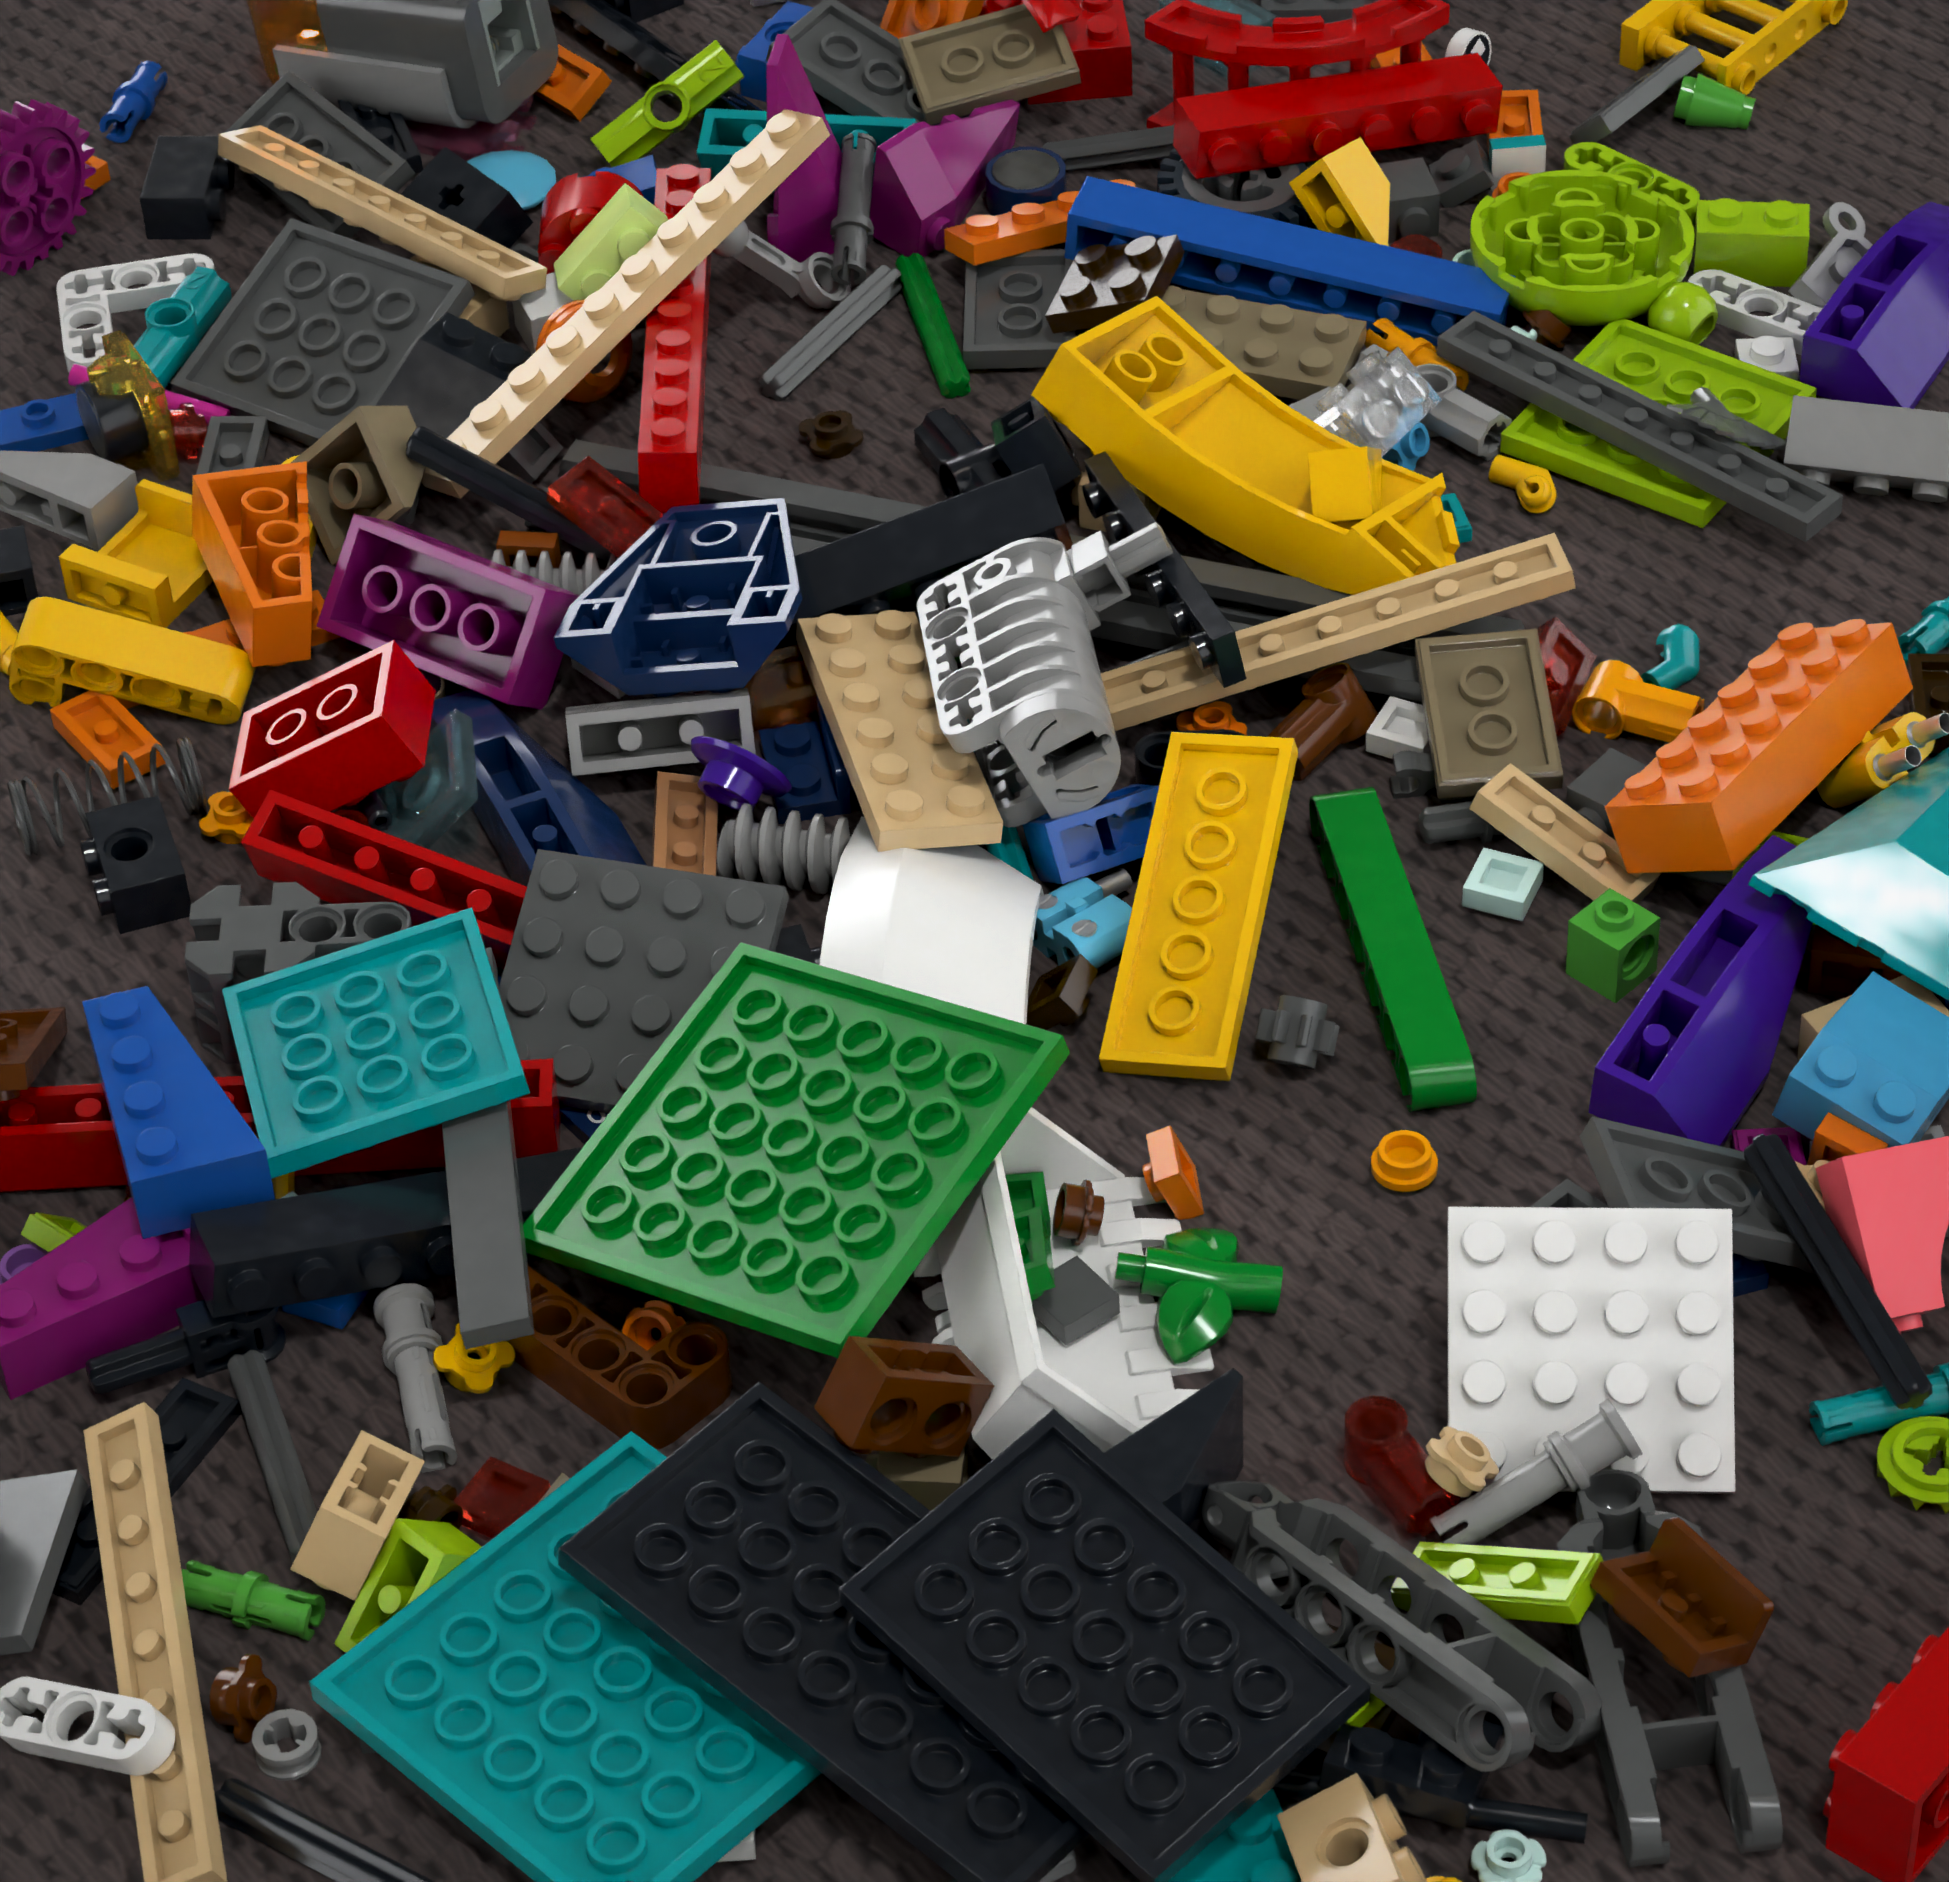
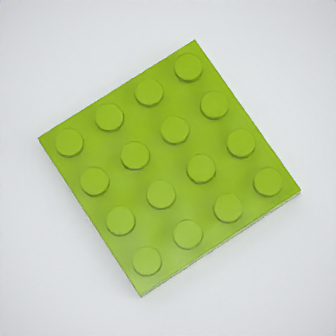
[1500,318,1817,528]

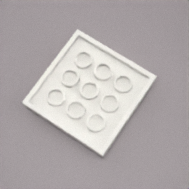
[1448,1207,1735,1494]

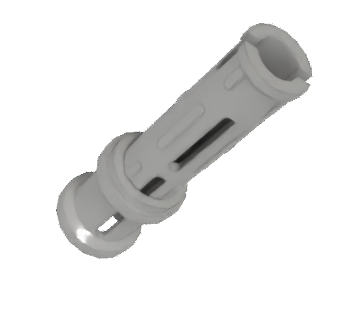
[373,1283,457,1473]
[1430,1399,1643,1545]

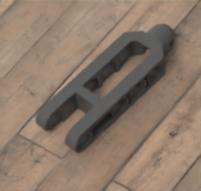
[1556,1470,1783,1868]
[1201,1481,1602,1772]

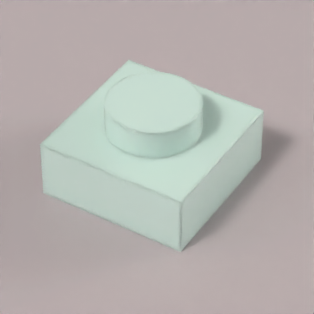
[1462,847,1544,921]

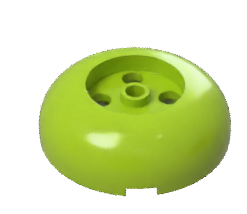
[1470,170,1695,326]

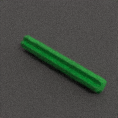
[895,252,971,399]

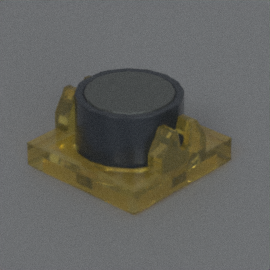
[75,330,180,482]

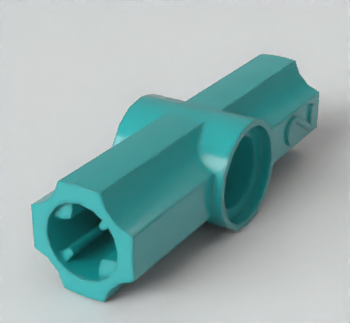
[114,266,232,389]

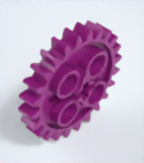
[0,99,96,276]

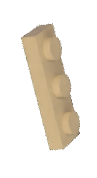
[1469,763,1661,904]

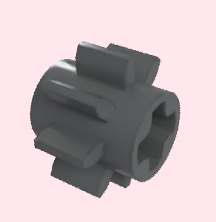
[1255,995,1340,1070]

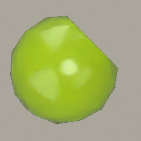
[1646,282,1718,345]

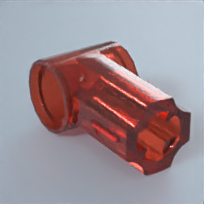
[1344,1396,1460,1537]

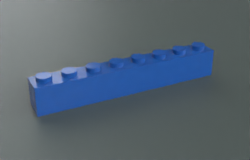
[1064,176,1516,346]

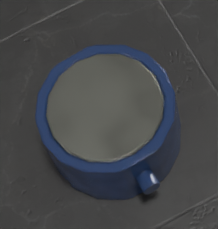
[985,147,1067,216]

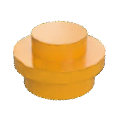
[1371,1130,1438,1192]

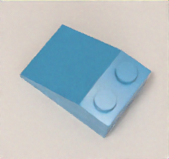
[1772,972,1949,1148]

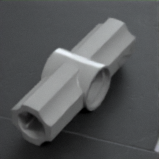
[1350,344,1512,461]

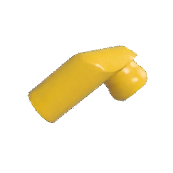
[1489,454,1557,514]

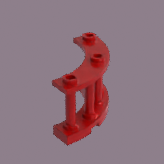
[1144,0,1450,129]

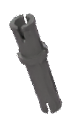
[830,132,877,285]

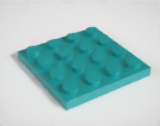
[222,907,530,1179]

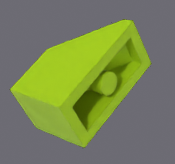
[334,1518,482,1653]

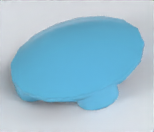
[467,150,556,211]

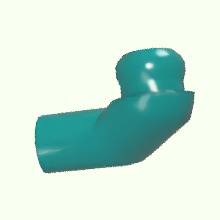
[1641,624,1700,690]

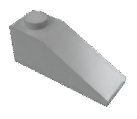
[0,450,138,550]

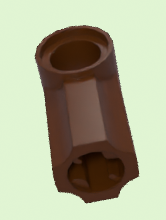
[1267,662,1378,781]

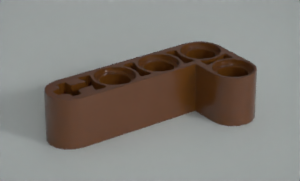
[506,1265,732,1449]

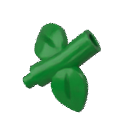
[1114,1227,1283,1364]

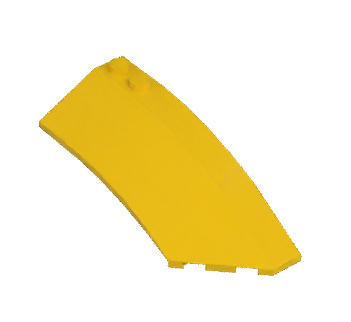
[1031,296,1460,595]

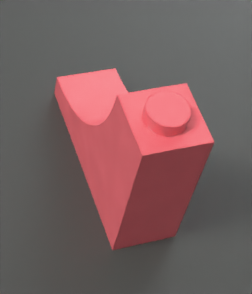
[1815,1136,1949,1333]

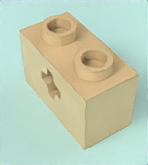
[290,1430,425,1601]

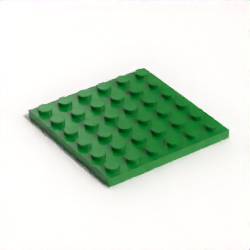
[523,942,1070,1359]

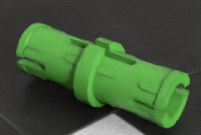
[182,1560,325,1641]

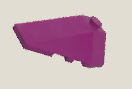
[767,34,842,263]
[870,99,1020,258]

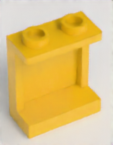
[59,479,213,628]

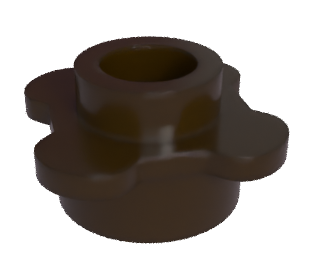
[798,410,864,459]
[398,1484,463,1530]

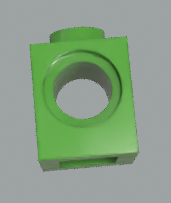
[1566,888,1660,1003]

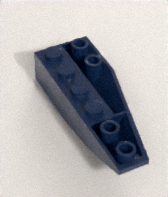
[430,689,646,886]

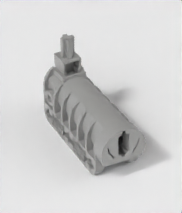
[917,522,1173,827]

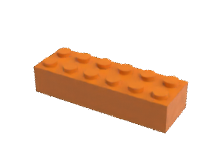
[1605,619,1913,874]

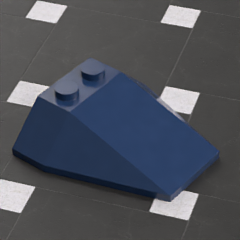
[554,498,802,697]

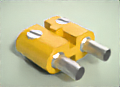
[1817,712,1949,808]

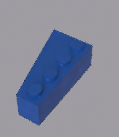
[82,986,275,1239]

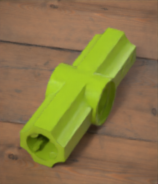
[591,40,745,167]

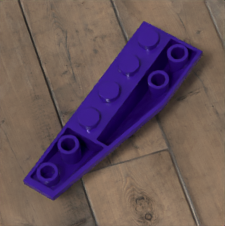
[1799,202,1949,409]
[1588,835,1813,1147]

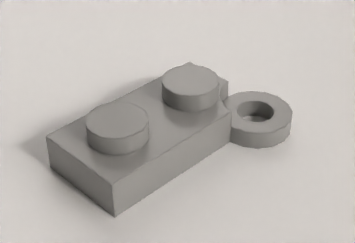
[1788,202,1873,308]

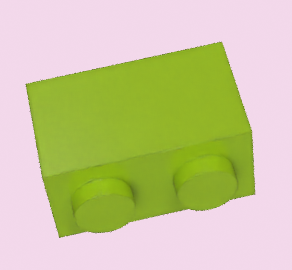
[1693,198,1810,287]

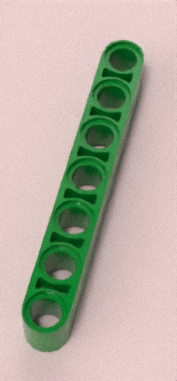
[1309,787,1477,1112]

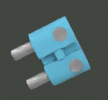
[1033,868,1132,969]

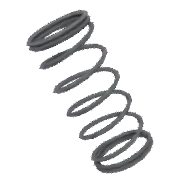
[7,736,207,856]

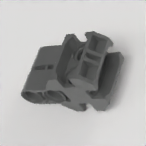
[184,882,412,1064]

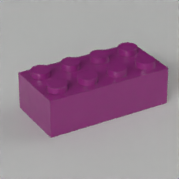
[316,514,580,709]

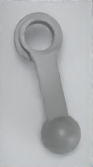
[712,220,851,309]

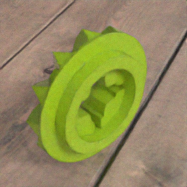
[1877,1416,1949,1514]

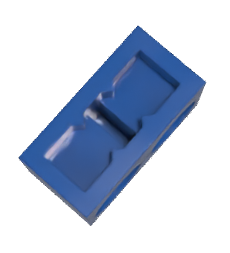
[1023,784,1159,884]

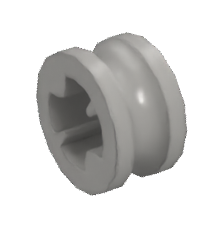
[252,1709,321,1781]

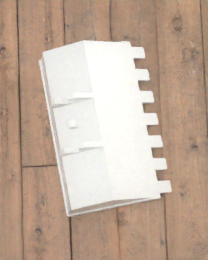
[914,1107,1214,1460]

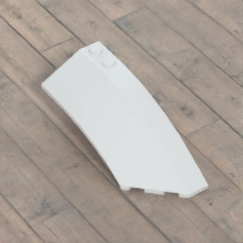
[819,817,1044,1024]

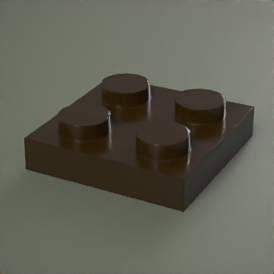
[1045,235,1185,334]

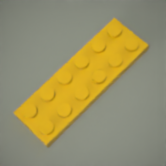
[1099,732,1298,1081]

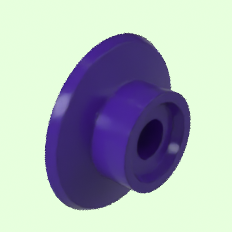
[691,736,792,811]

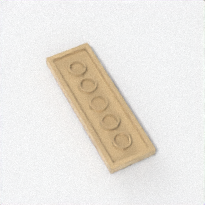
[796,610,1003,852]

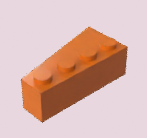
[192,461,312,667]

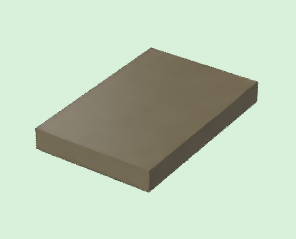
[898,4,1081,125]
[1414,629,1563,799]

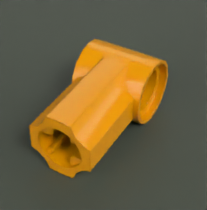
[1572,660,1705,743]

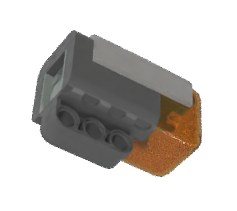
[246,0,558,129]

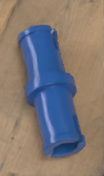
[99,61,168,143]

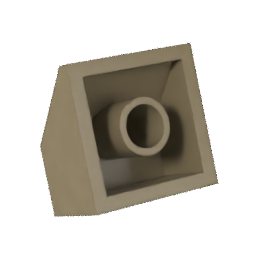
[291,406,426,566]

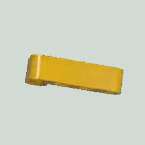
[9,597,256,725]

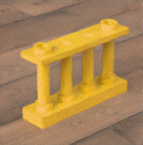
[1619,0,1848,96]

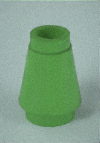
[1673,73,1756,130]

